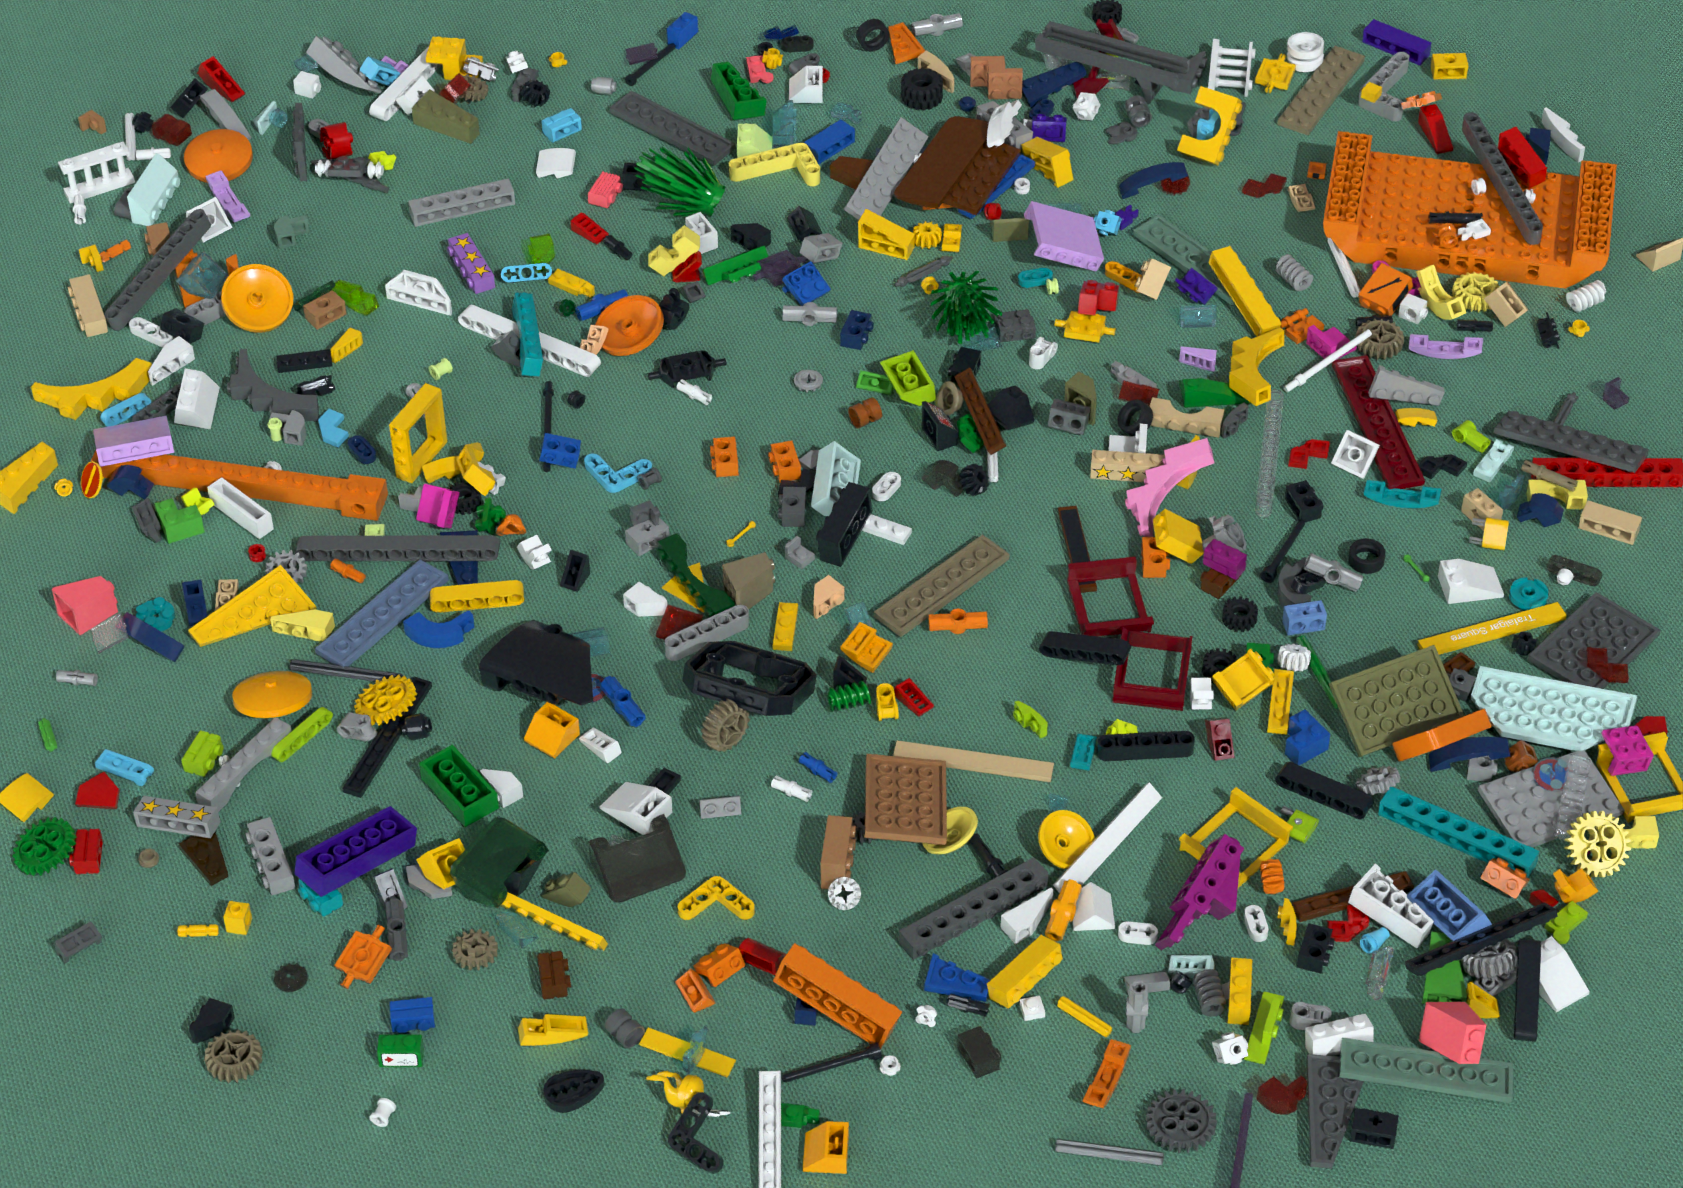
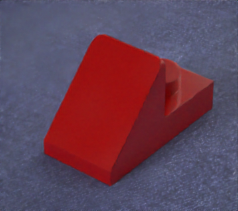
[672,251,702,283]

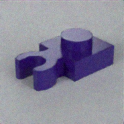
[1115,205,1139,230]

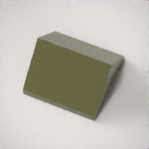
[990,218,1029,242]

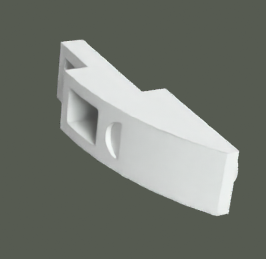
[987,99,1022,148]

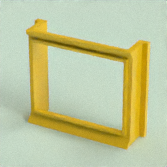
[1596,732,1683,823]
[1179,787,1293,888]

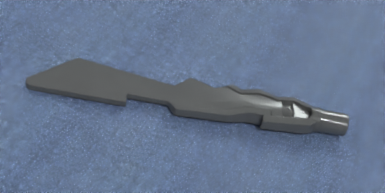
[311,158,389,193]

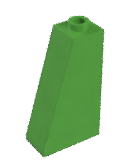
[1422,932,1467,1004]

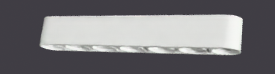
[369,47,442,121]

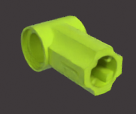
[1452,420,1491,453]

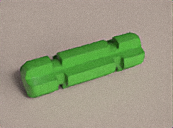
[38,718,57,752]

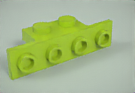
[1244,991,1284,1065]

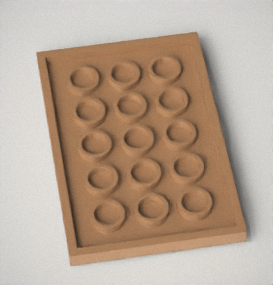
[864,754,947,845]

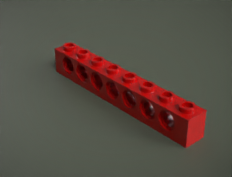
[1531,458,1683,487]

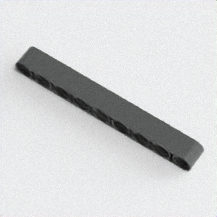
[104,209,211,331]

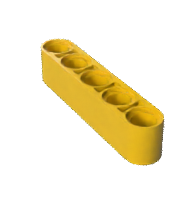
[430,580,524,613]

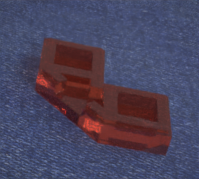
[1242,173,1287,198]
[1586,647,1629,683]

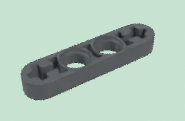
[132,384,181,422]

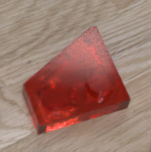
[656,605,703,640]

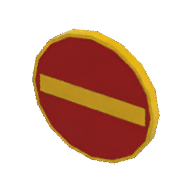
[81,461,104,499]

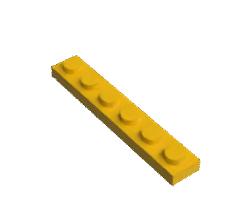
[495,888,608,951]

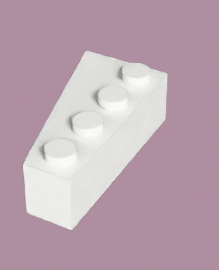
[1348,863,1434,948]

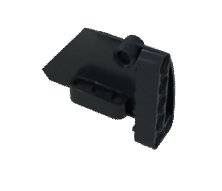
[479,620,594,706]

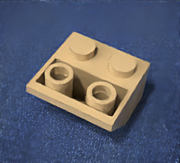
[1484,281,1528,327]

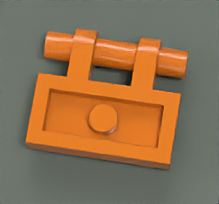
[1280,308,1324,344]

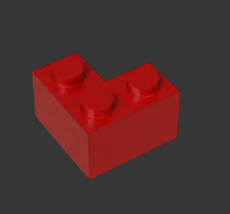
[1078,280,1119,316]

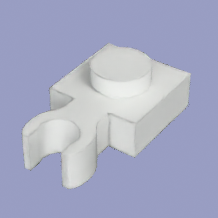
[1457,219,1491,241]

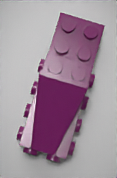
[1155,834,1245,950]

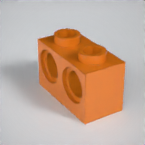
[710,437,739,477]
[768,441,801,483]
[1141,537,1170,578]

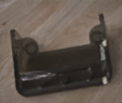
[588,814,686,903]

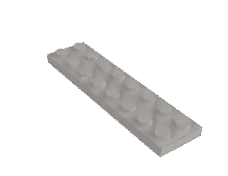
[844,117,929,220]

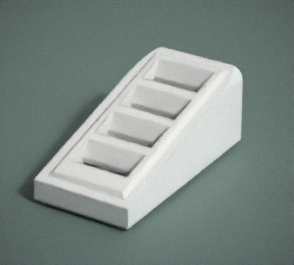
[579,727,621,763]

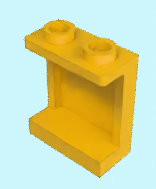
[1212,649,1275,711]

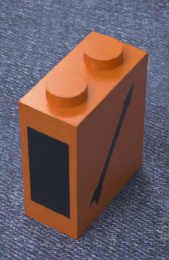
[1358,263,1413,316]

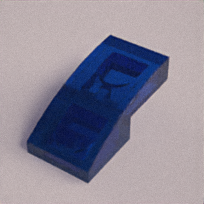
[763,25,799,39]

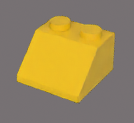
[417,838,477,889]

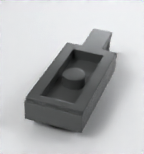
[511,68,539,102]
[132,498,162,543]

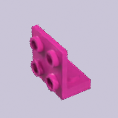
[1306,325,1357,360]
[416,484,460,528]
[1601,725,1654,776]

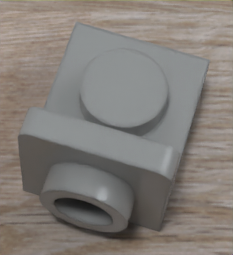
[785,536,815,569]

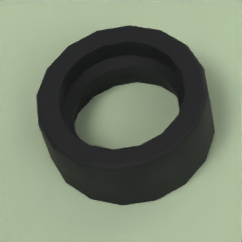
[856,19,889,51]
[1117,399,1153,436]
[1348,538,1386,574]

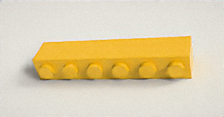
[1208,246,1281,337]

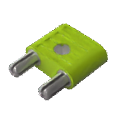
[1281,806,1319,844]

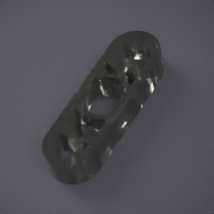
[1546,555,1603,586]

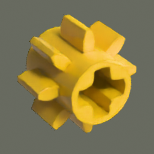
[762,48,783,69]

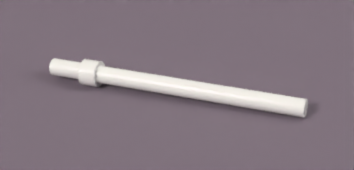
[1284,329,1372,393]

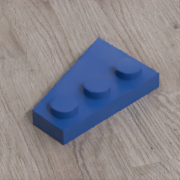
[924,953,990,1002]

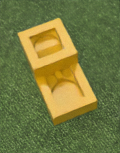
[942,224,962,252]

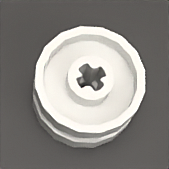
[1287,32,1324,72]

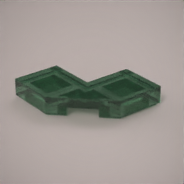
[293,280,336,311]

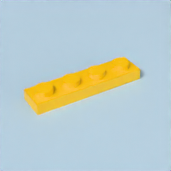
[1267,669,1294,735]

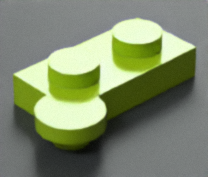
[1544,901,1588,944]

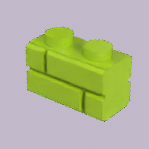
[181,730,224,777]

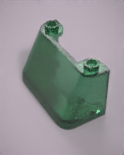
[450,816,549,909]

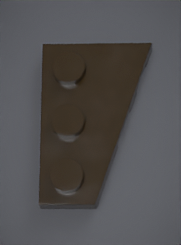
[178,832,229,886]

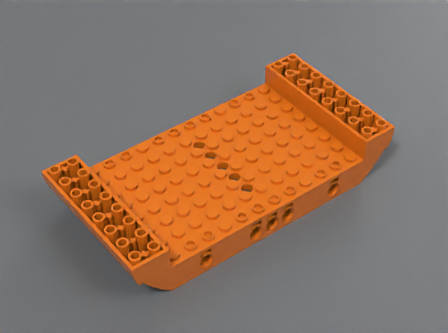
[1323,131,1617,289]

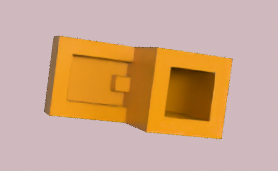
[1553,868,1598,904]

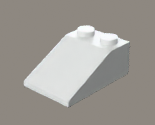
[1438,559,1504,604]
[1516,936,1590,1012]

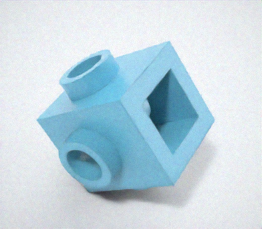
[1094,210,1122,236]

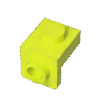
[368,151,396,171]
[181,488,214,515]
[1106,719,1138,735]

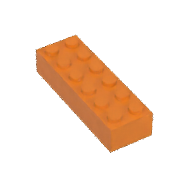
[773,943,902,1049]

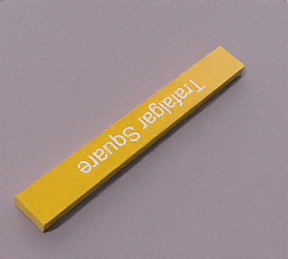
[1417,602,1567,655]

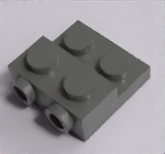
[994,309,1036,342]

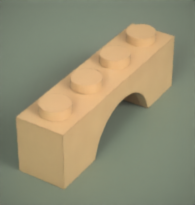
[1150,397,1224,438]

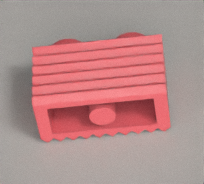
[588,171,623,208]

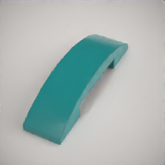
[1364,480,1442,508]

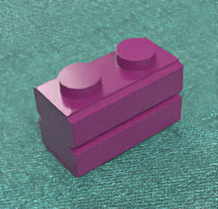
[1203,539,1247,580]

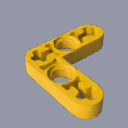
[678,876,755,920]

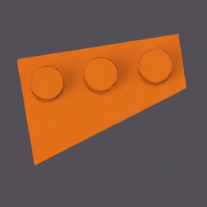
[888,22,925,64]

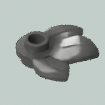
[1105,122,1138,144]

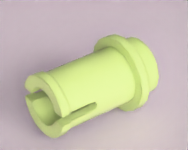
[267,418,283,441]

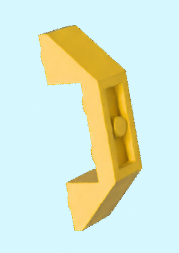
[456,442,495,496]

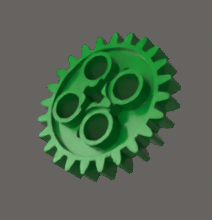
[12,817,77,876]

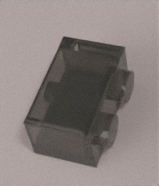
[957,1026,1002,1079]

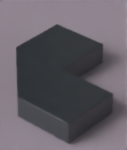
[1418,454,1467,479]
[778,469,816,497]

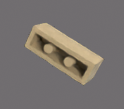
[1578,501,1642,545]

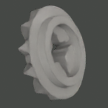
[794,370,823,392]

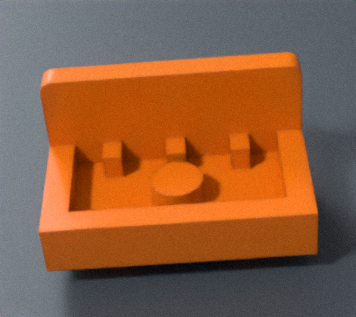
[1481,858,1530,899]
[693,943,745,987]

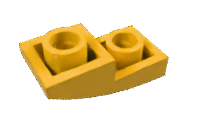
[1395,408,1438,427]
[422,456,461,484]
[1277,898,1297,946]

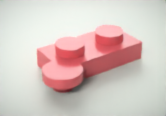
[746,55,774,84]

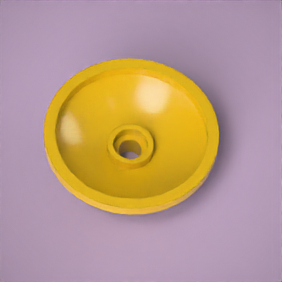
[1038,810,1095,869]

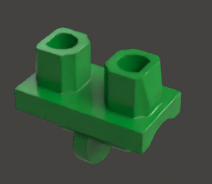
[475,497,506,535]

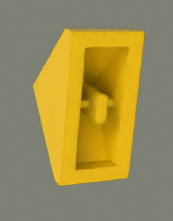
[1466,982,1500,1018]

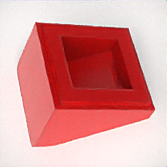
[1529,889,1558,907]

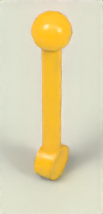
[727,521,756,547]

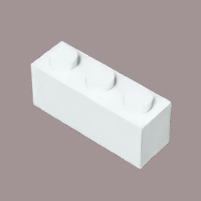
[1305,1014,1374,1056]

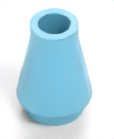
[1360,927,1390,953]

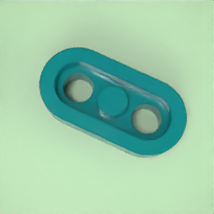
[1018,268,1053,288]

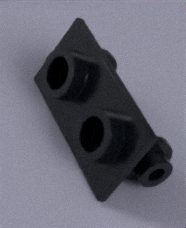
[1537,312,1560,348]
[296,375,335,396]

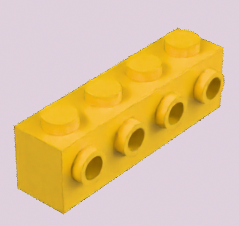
[987,935,1063,1009]

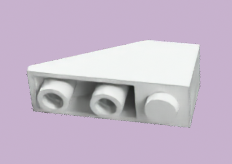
[148,336,195,386]
[1001,888,1053,944]

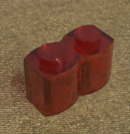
[151,114,192,146]

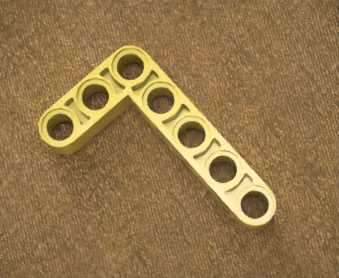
[729,143,820,186]

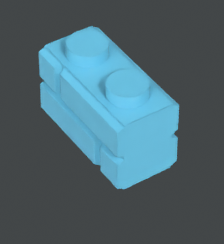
[360,56,400,86]
[542,108,582,143]

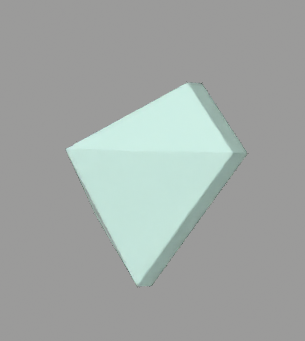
[252,101,278,135]

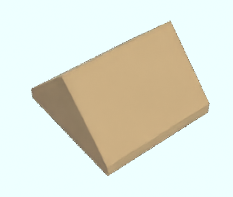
[1636,238,1683,272]

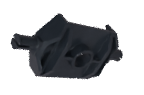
[647,350,727,388]

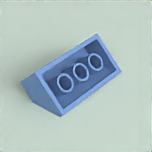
[1407,870,1492,941]

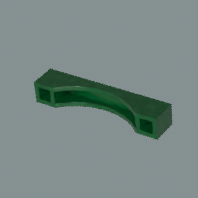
[656,533,735,618]

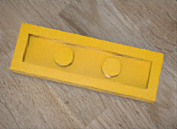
[773,602,798,651]

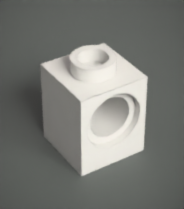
[1399,294,1428,324]

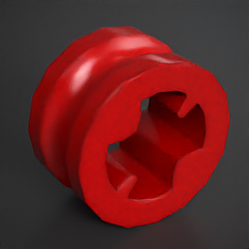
[248,544,266,563]

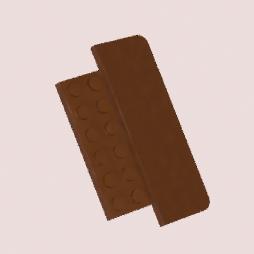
[894,116,1021,215]

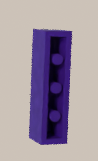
[1362,19,1432,66]

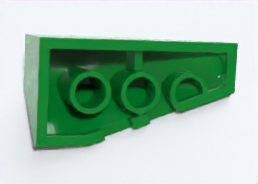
[1179,378,1251,408]

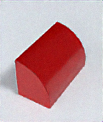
[739,938,786,975]

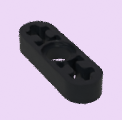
[1291,572,1326,594]

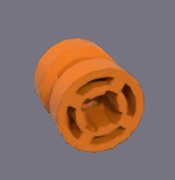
[1438,223,1458,248]

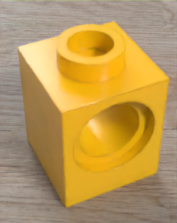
[223,901,252,935]

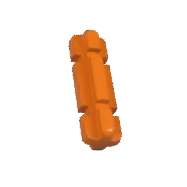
[99,240,131,263]

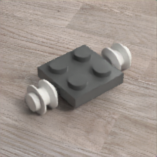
[315,156,384,179]

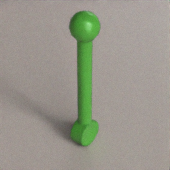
[1403,555,1430,582]

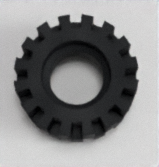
[1092,0,1122,25]
[450,481,482,515]
[1222,596,1258,632]
[1202,648,1238,684]

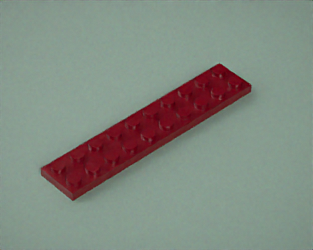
[1332,355,1425,489]

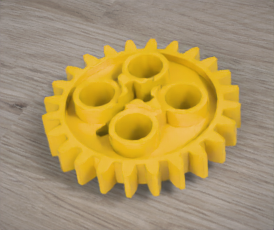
[354,675,417,726]

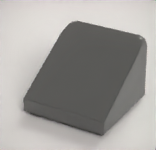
[680,281,706,303]

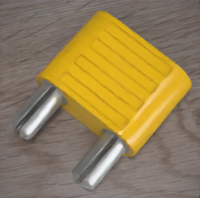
[1469,517,1509,550]

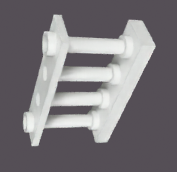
[1208,39,1256,97]
[58,142,135,204]

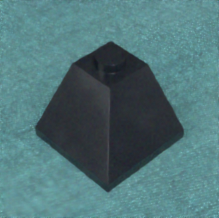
[988,385,1035,430]

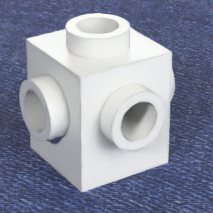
[1073,92,1100,120]
[1212,1032,1248,1065]

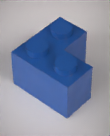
[1285,709,1330,766]

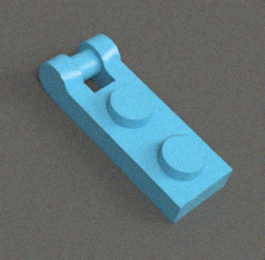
[95,749,154,786]

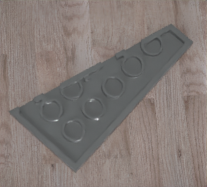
[292,103,307,181]
[1306,1054,1364,1169]

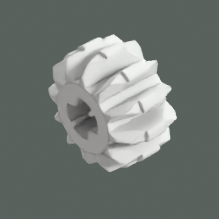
[1277,643,1311,672]

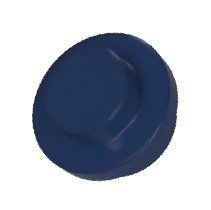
[959,96,976,112]

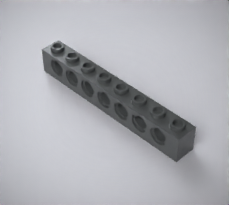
[899,857,1048,960]

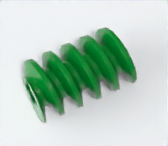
[828,681,871,712]

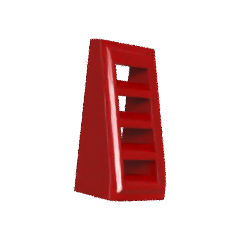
[571,212,608,245]
[894,678,934,717]

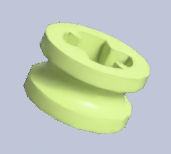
[1046,278,1059,295]

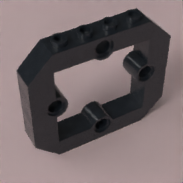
[682,641,817,716]

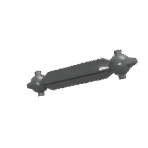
[895,256,953,287]
[1553,392,1579,425]

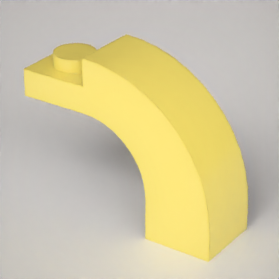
[1416,265,1466,320]

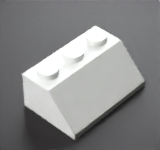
[174,368,220,429]

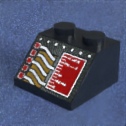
[922,401,959,451]

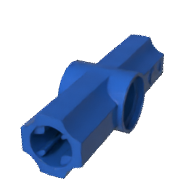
[575,289,628,322]
[600,676,646,727]

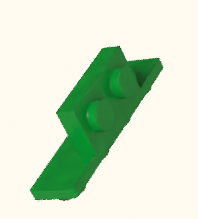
[702,246,769,285]

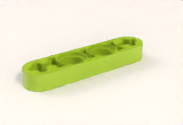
[271,707,333,762]

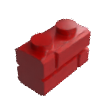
[69,829,103,874]

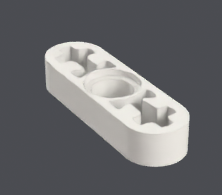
[129,317,173,348]

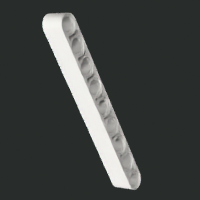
[458,305,601,377]

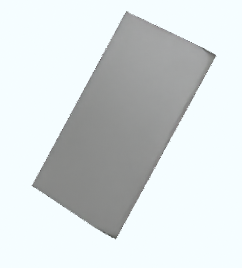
[1124,972,1170,995]

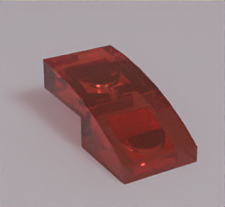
[1118,380,1159,406]

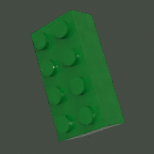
[419,744,499,827]

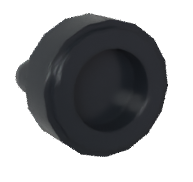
[1170,971,1192,994]

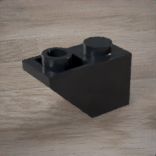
[731,223,771,250]
[189,998,235,1044]

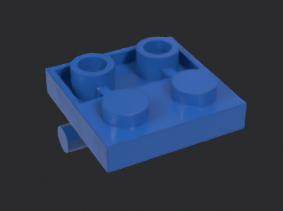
[782,261,831,306]

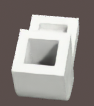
[517,535,552,570]
[1190,678,1214,709]

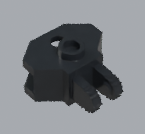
[659,288,690,329]

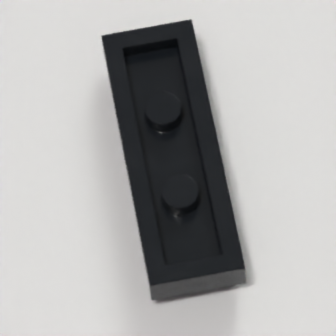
[276,349,332,373]

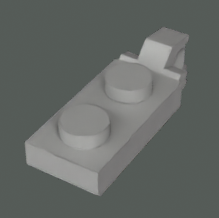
[1110,361,1157,398]

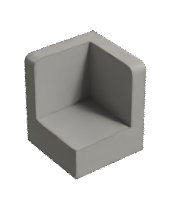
[398,485,423,512]

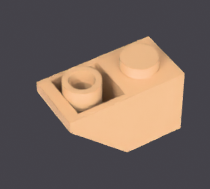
[813,575,845,619]

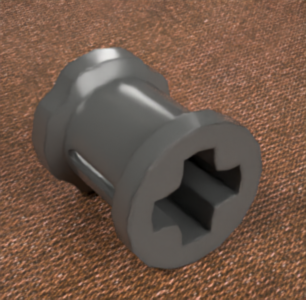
[637,467,662,490]

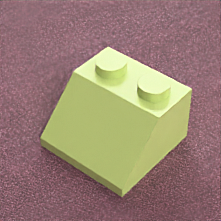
[737,123,773,158]

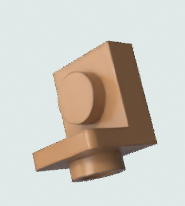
[78,109,107,135]

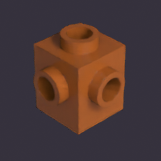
[1504,740,1539,773]

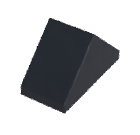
[560,550,590,592]
[833,655,867,690]

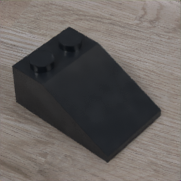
[480,842,545,896]

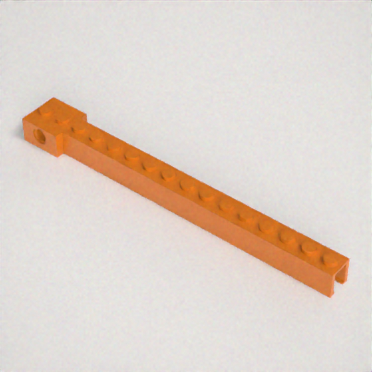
[91,451,388,521]

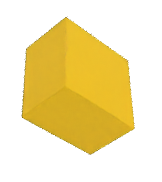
[1361,82,1382,103]

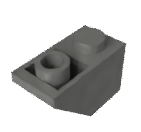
[491,330,521,368]

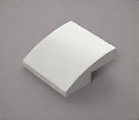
[536,148,576,178]

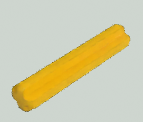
[1057,996,1112,1037]

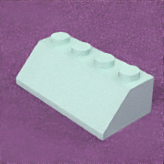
[127,153,180,226]
[811,441,861,516]

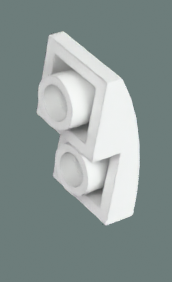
[506,50,528,73]

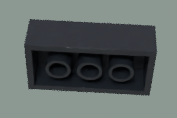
[816,482,873,567]

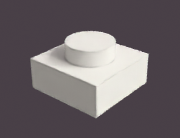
[1019,996,1045,1021]

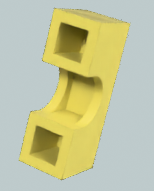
[648,225,700,276]
[1526,480,1588,509]
[1594,816,1659,849]

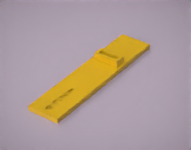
[639,1027,736,1078]

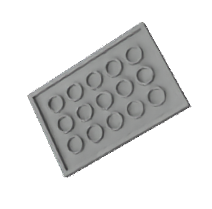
[1478,750,1625,847]

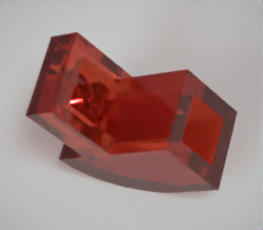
[439,73,471,105]
[1257,1075,1307,1115]

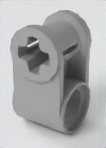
[337,712,377,741]
[1289,1002,1332,1030]

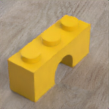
[1227,957,1252,1025]

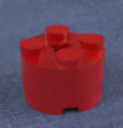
[319,122,353,160]

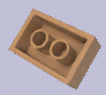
[821,815,856,891]

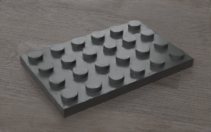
[1528,592,1660,689]

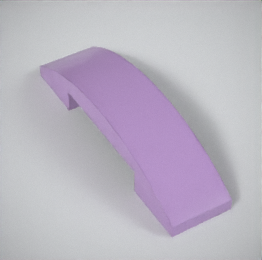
[206,171,250,222]
[1409,334,1483,359]

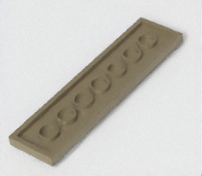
[1278,46,1365,135]
[874,534,1010,637]

